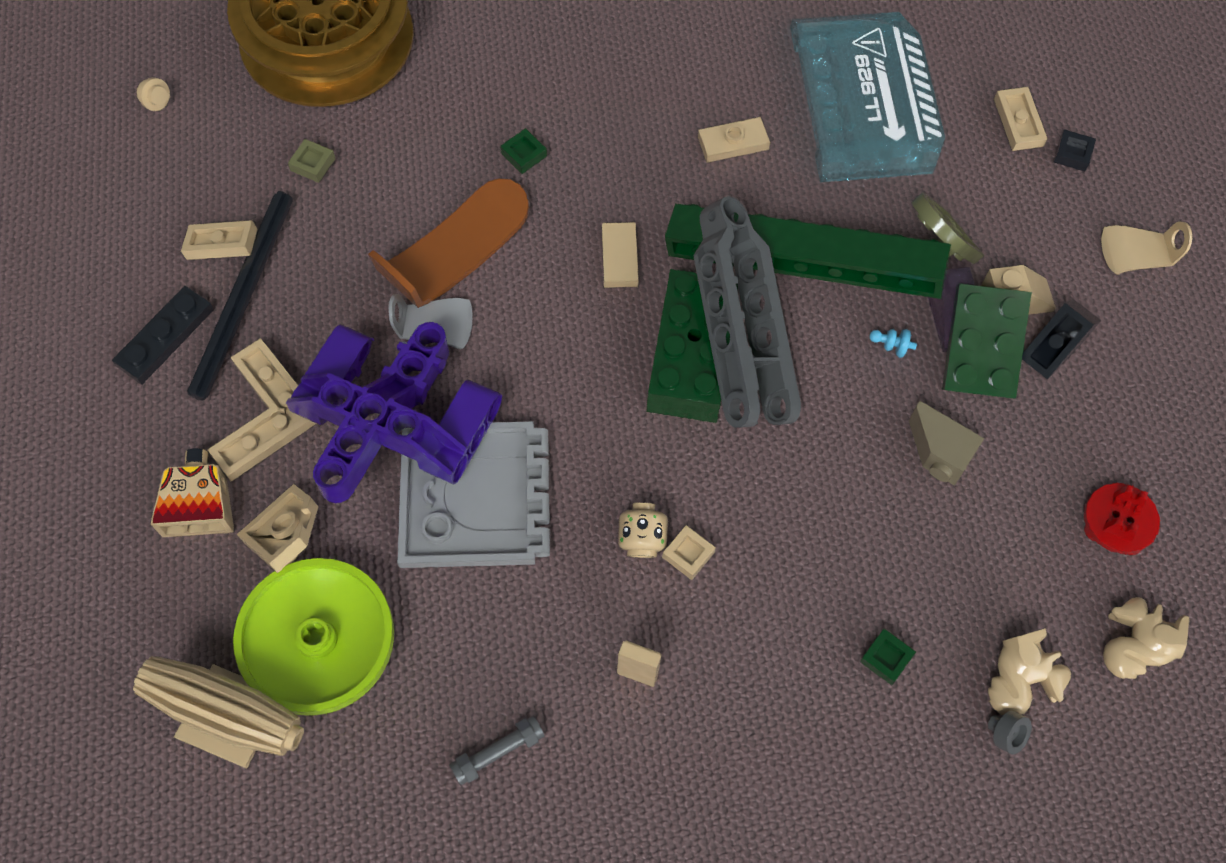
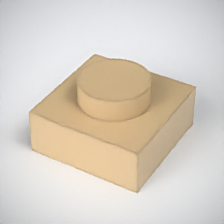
[662,525,716,580]

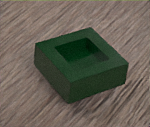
[500,128,547,174]
[860,629,916,686]

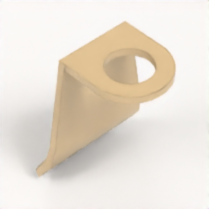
[1101,222,1192,275]

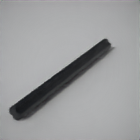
[187,191,293,401]

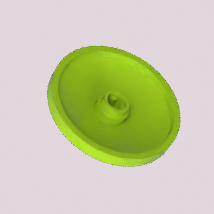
[233,558,394,716]

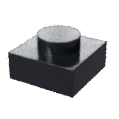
[1053,129,1096,172]

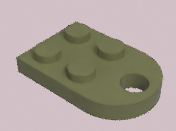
[911,192,985,264]

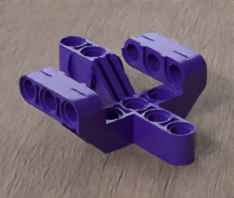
[286,322,502,503]

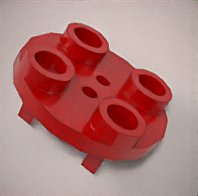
[1084,483,1160,555]

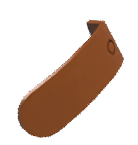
[368,178,529,308]

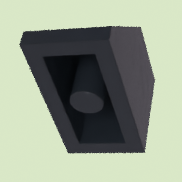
[1022,299,1101,380]

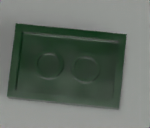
[942,284,1032,399]

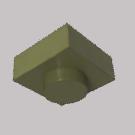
[288,139,336,183]

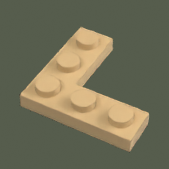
[208,338,317,482]

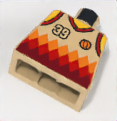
[151,448,234,537]

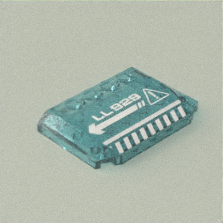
[790,12,945,182]

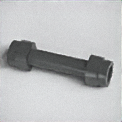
[449,715,545,786]

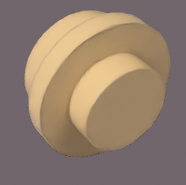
[137,77,170,111]

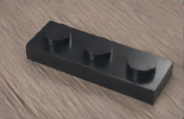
[112,286,214,385]

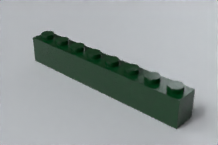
[665,203,951,299]

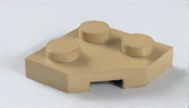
[237,484,318,573]

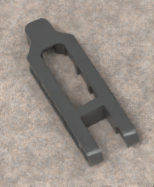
[693,196,801,428]

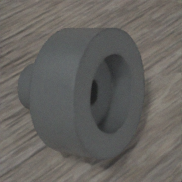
[988,711,1032,755]

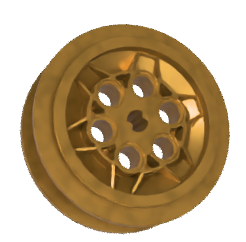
[227,0,413,107]

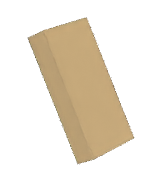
[602,222,638,288]
[617,641,662,687]

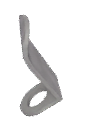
[389,294,473,350]

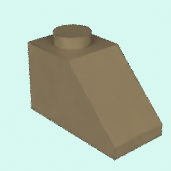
[909,401,984,486]

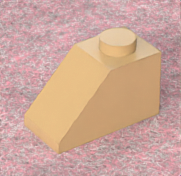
[981,265,1056,315]

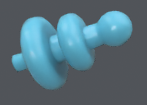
[869,329,917,358]

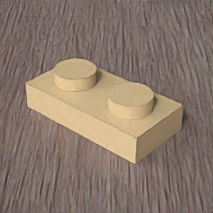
[994,87,1047,151]
[181,220,258,260]

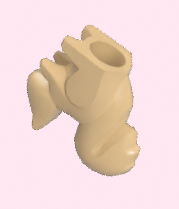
[1103,597,1189,679]
[988,629,1071,715]

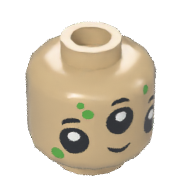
[618,503,668,558]

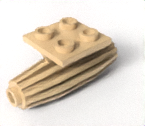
[133,656,304,769]

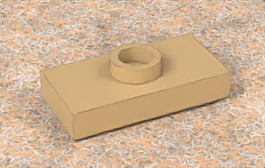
[698,117,770,163]

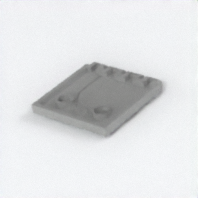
[397,421,550,568]

